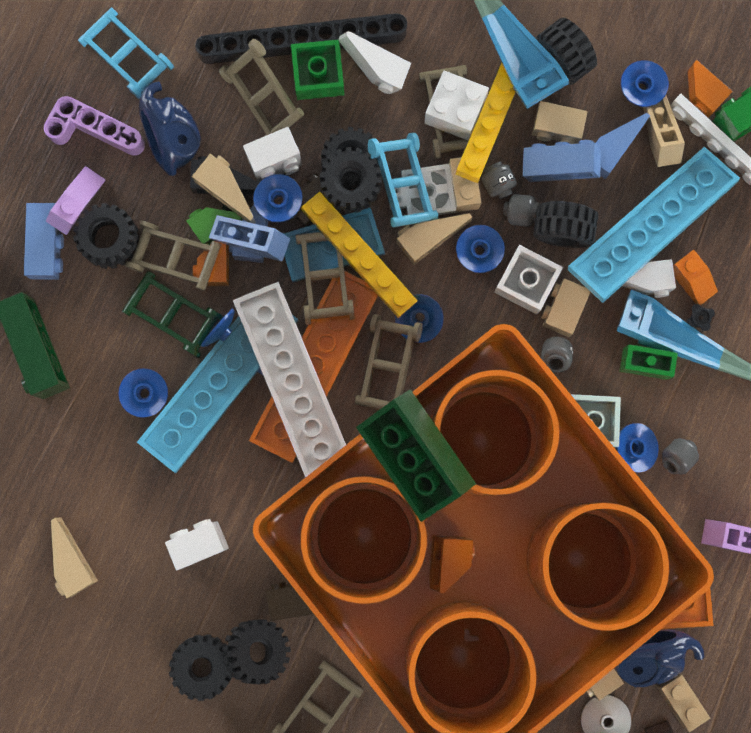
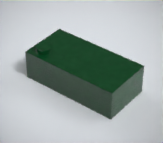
[0,292,70,399]
[356,389,476,522]

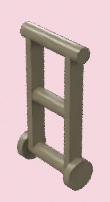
[219,39,304,136]
[419,65,468,159]
[124,221,221,291]
[296,232,355,325]
[355,314,423,409]
[271,660,364,733]

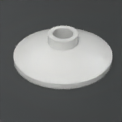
[581,695,631,733]

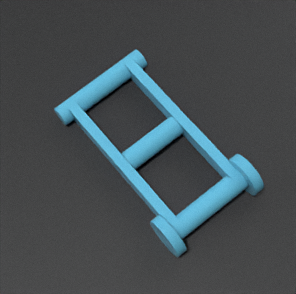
[78,7,174,100]
[368,133,438,227]

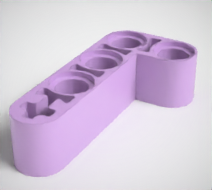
[44,96,145,156]

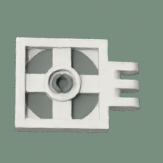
[389,164,456,215]

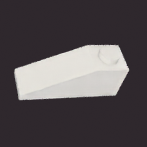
[339,31,411,94]
[622,259,676,298]

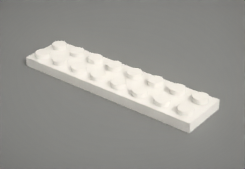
[233,282,346,477]

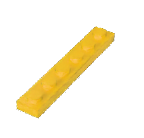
[455,63,516,183]
[301,192,418,318]

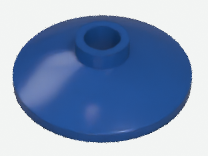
[620,60,669,107]
[253,174,303,222]
[456,225,505,273]
[395,294,444,343]
[201,308,235,347]
[119,368,168,418]
[616,423,659,473]

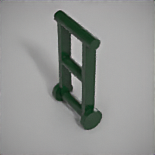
[122,271,224,358]

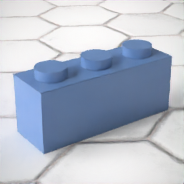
[523,140,601,182]
[24,203,64,280]

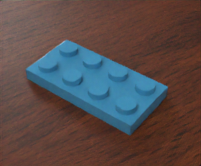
[284,207,385,282]

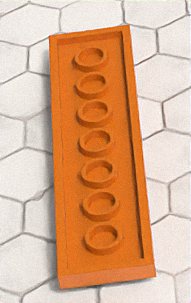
[249,271,378,463]

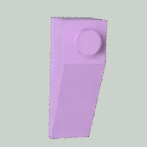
[46,166,106,235]
[701,519,751,554]

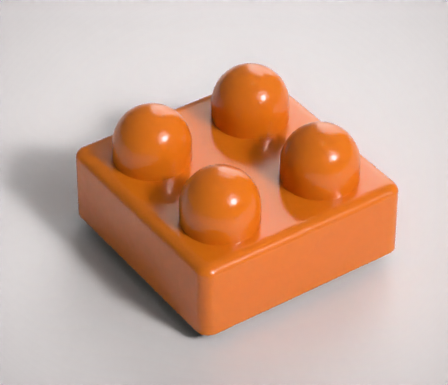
[253,324,714,733]

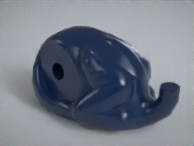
[139,81,201,176]
[614,629,704,687]

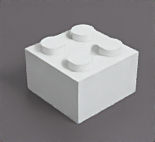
[425,71,489,141]
[243,127,302,183]
[494,245,563,314]
[165,519,229,571]

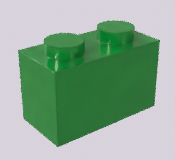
[619,345,678,380]

